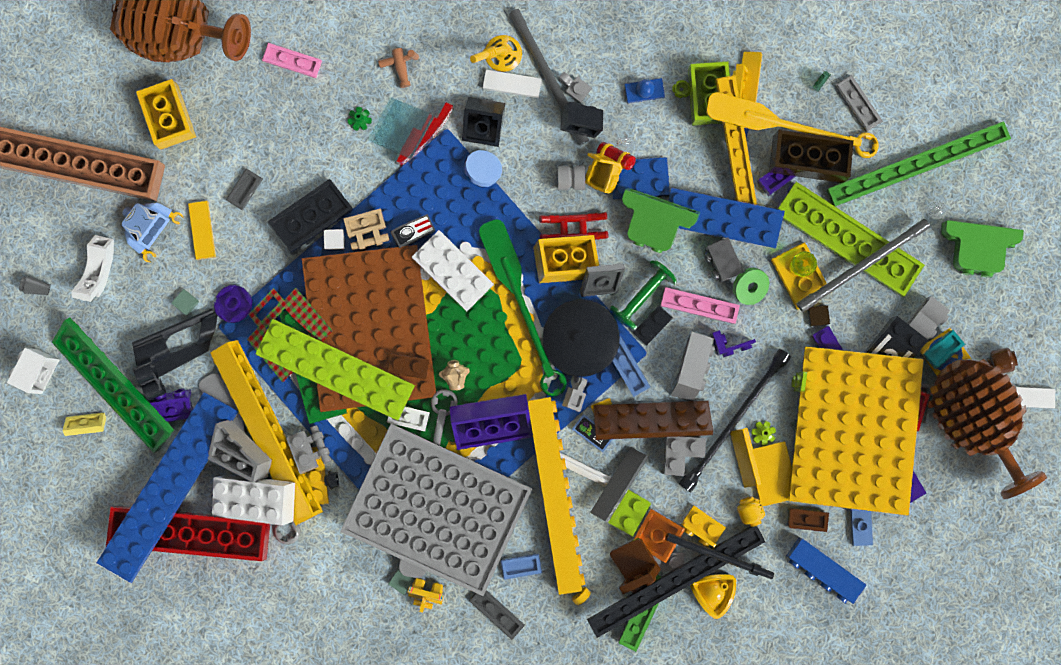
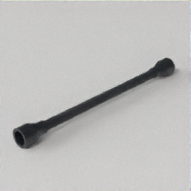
[679,348,792,493]

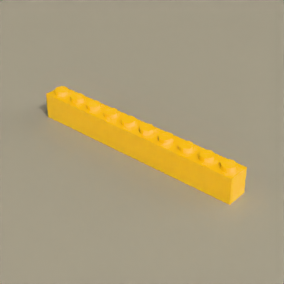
[210,340,323,526]
[527,397,585,595]

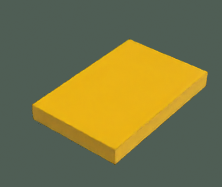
[770,242,832,310]
[753,441,792,506]

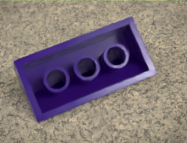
[450,394,533,450]

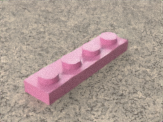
[660,287,740,324]

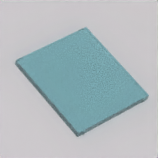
[368,98,435,159]

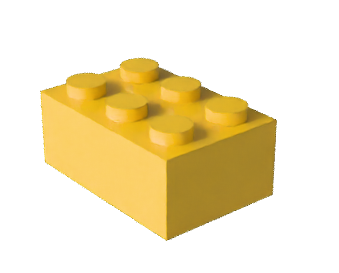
[136,79,196,150]
[533,235,599,283]

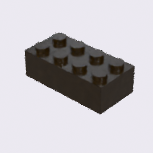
[769,130,854,183]

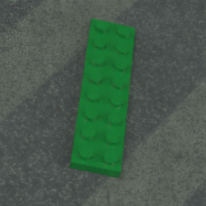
[52,317,174,453]

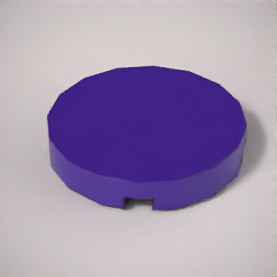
[214,285,252,323]

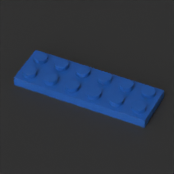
[668,187,785,248]

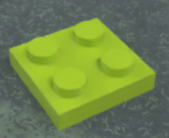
[608,490,651,537]

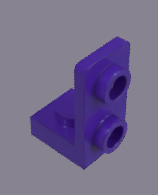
[710,330,756,358]

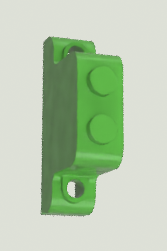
[622,188,700,253]
[941,220,1024,278]

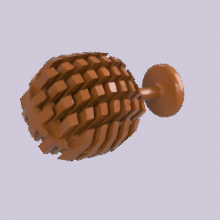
[110,0,251,63]
[928,359,1047,499]

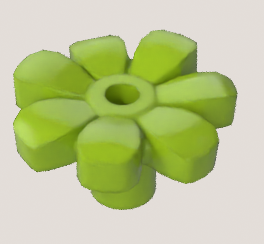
[751,421,776,446]

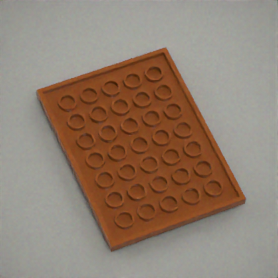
[302,245,437,412]

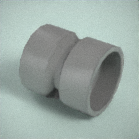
[558,165,585,191]

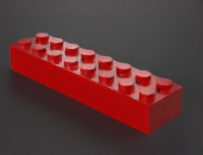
[106,506,271,561]

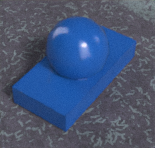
[624,78,665,104]

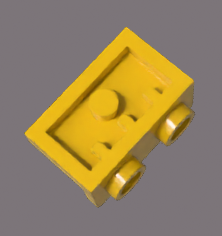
[681,505,726,548]

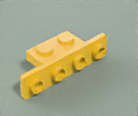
[732,52,762,102]

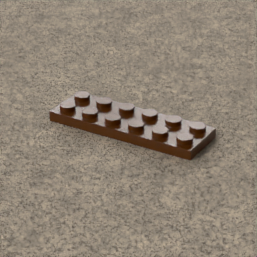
[593,400,713,440]

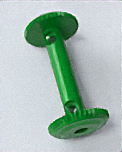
[610,260,677,330]

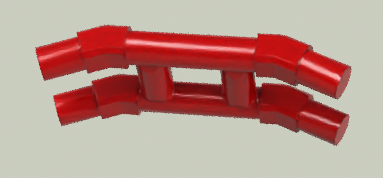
[539,212,609,240]

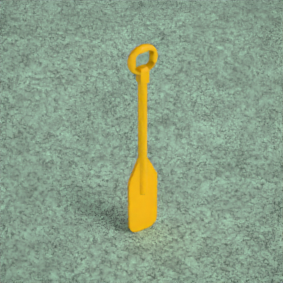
[706,92,879,158]

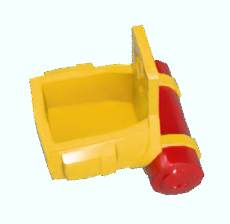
[585,142,636,193]

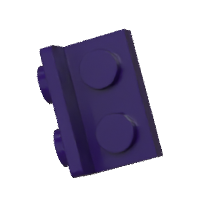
[150,389,193,422]

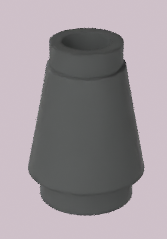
[19,276,51,295]

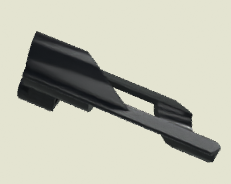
[132,309,218,401]

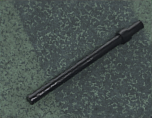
[665,533,774,580]

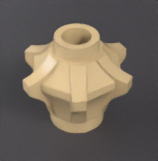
[439,360,470,390]

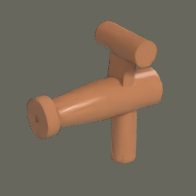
[378,48,419,88]

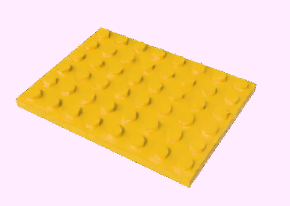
[789,346,924,516]

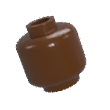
[987,348,1018,374]

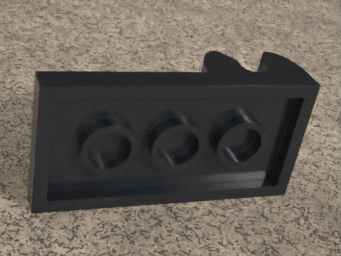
[267,179,353,255]

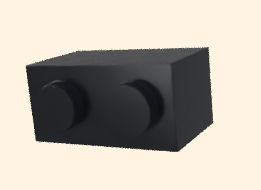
[560,102,603,138]

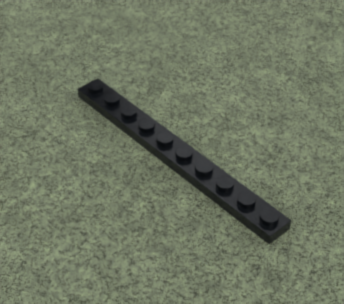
[587,526,765,638]

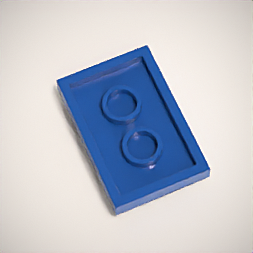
[612,157,670,200]

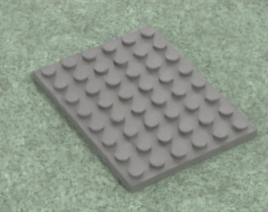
[340,424,532,596]

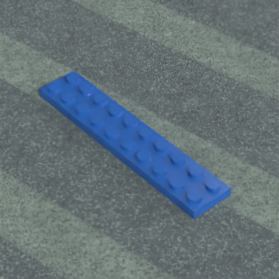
[96,392,238,583]

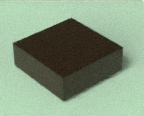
[808,305,830,327]

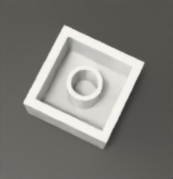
[7,348,59,394]

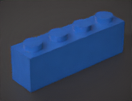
[786,537,866,604]

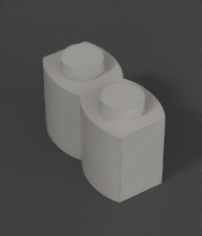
[907,296,950,340]

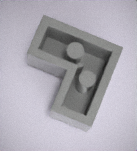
[663,437,706,476]

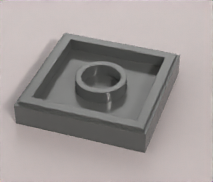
[580,264,625,297]

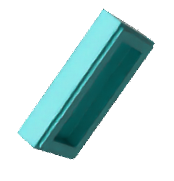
[922,330,966,369]

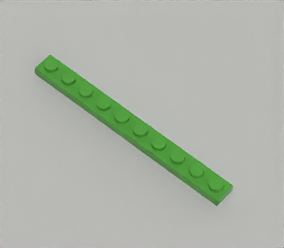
[826,121,1011,207]

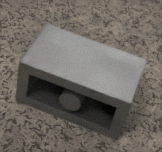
[704,238,744,283]

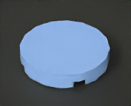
[464,150,502,187]

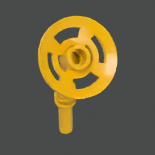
[470,35,522,72]

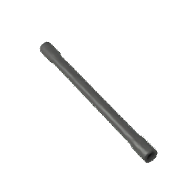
[509,9,589,145]
[796,219,930,312]

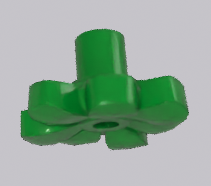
[348,107,372,131]

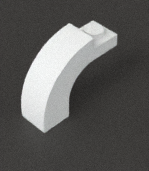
[72,235,114,302]

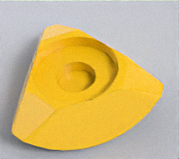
[690,574,736,619]

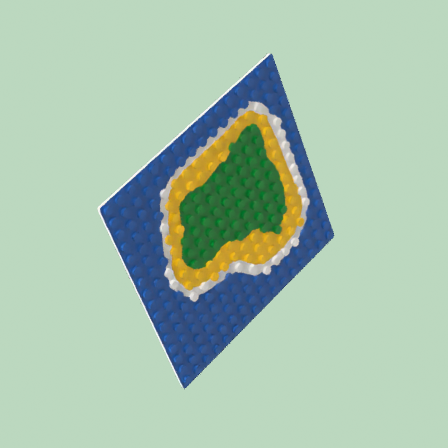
[219,129,647,490]

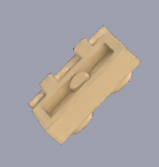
[344,208,390,250]

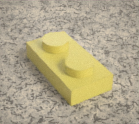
[62,413,106,436]

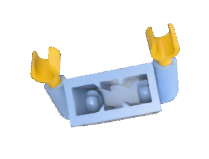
[122,202,184,262]

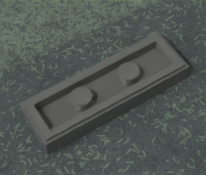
[469,590,525,640]

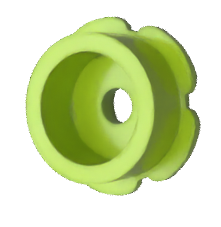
[672,80,690,98]

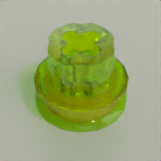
[791,251,817,277]

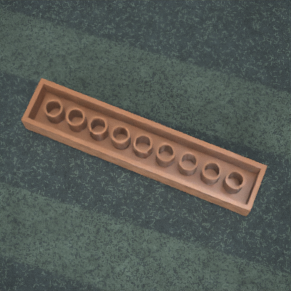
[0,127,165,202]

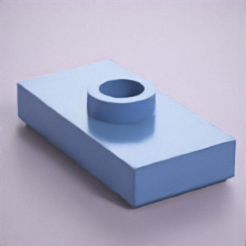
[850,509,873,546]

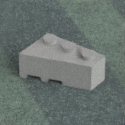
[671,332,715,401]
[208,420,272,483]

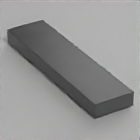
[590,447,648,523]

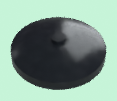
[543,299,620,377]

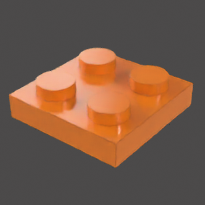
[634,509,685,563]

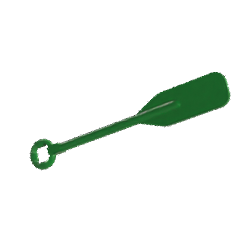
[479,219,567,397]

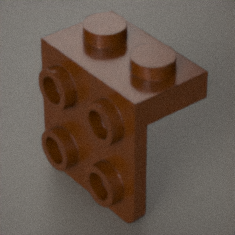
[610,538,661,594]

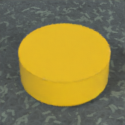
[572,587,591,606]

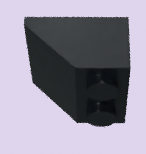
[462,97,506,147]

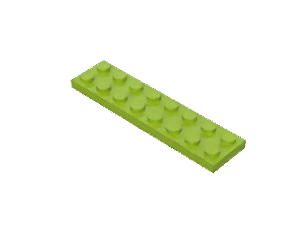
[778,181,925,297]
[256,319,415,421]

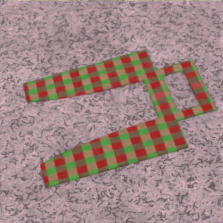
[247,288,333,382]

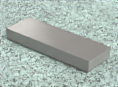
[835,75,883,132]

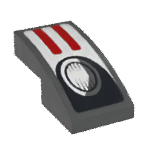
[391,214,436,248]

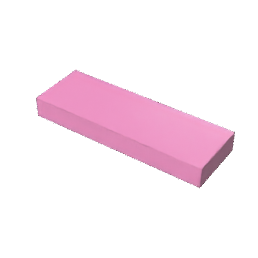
[262,43,322,78]

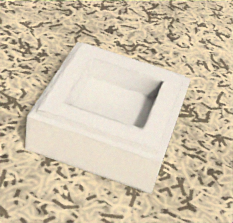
[324,229,344,250]

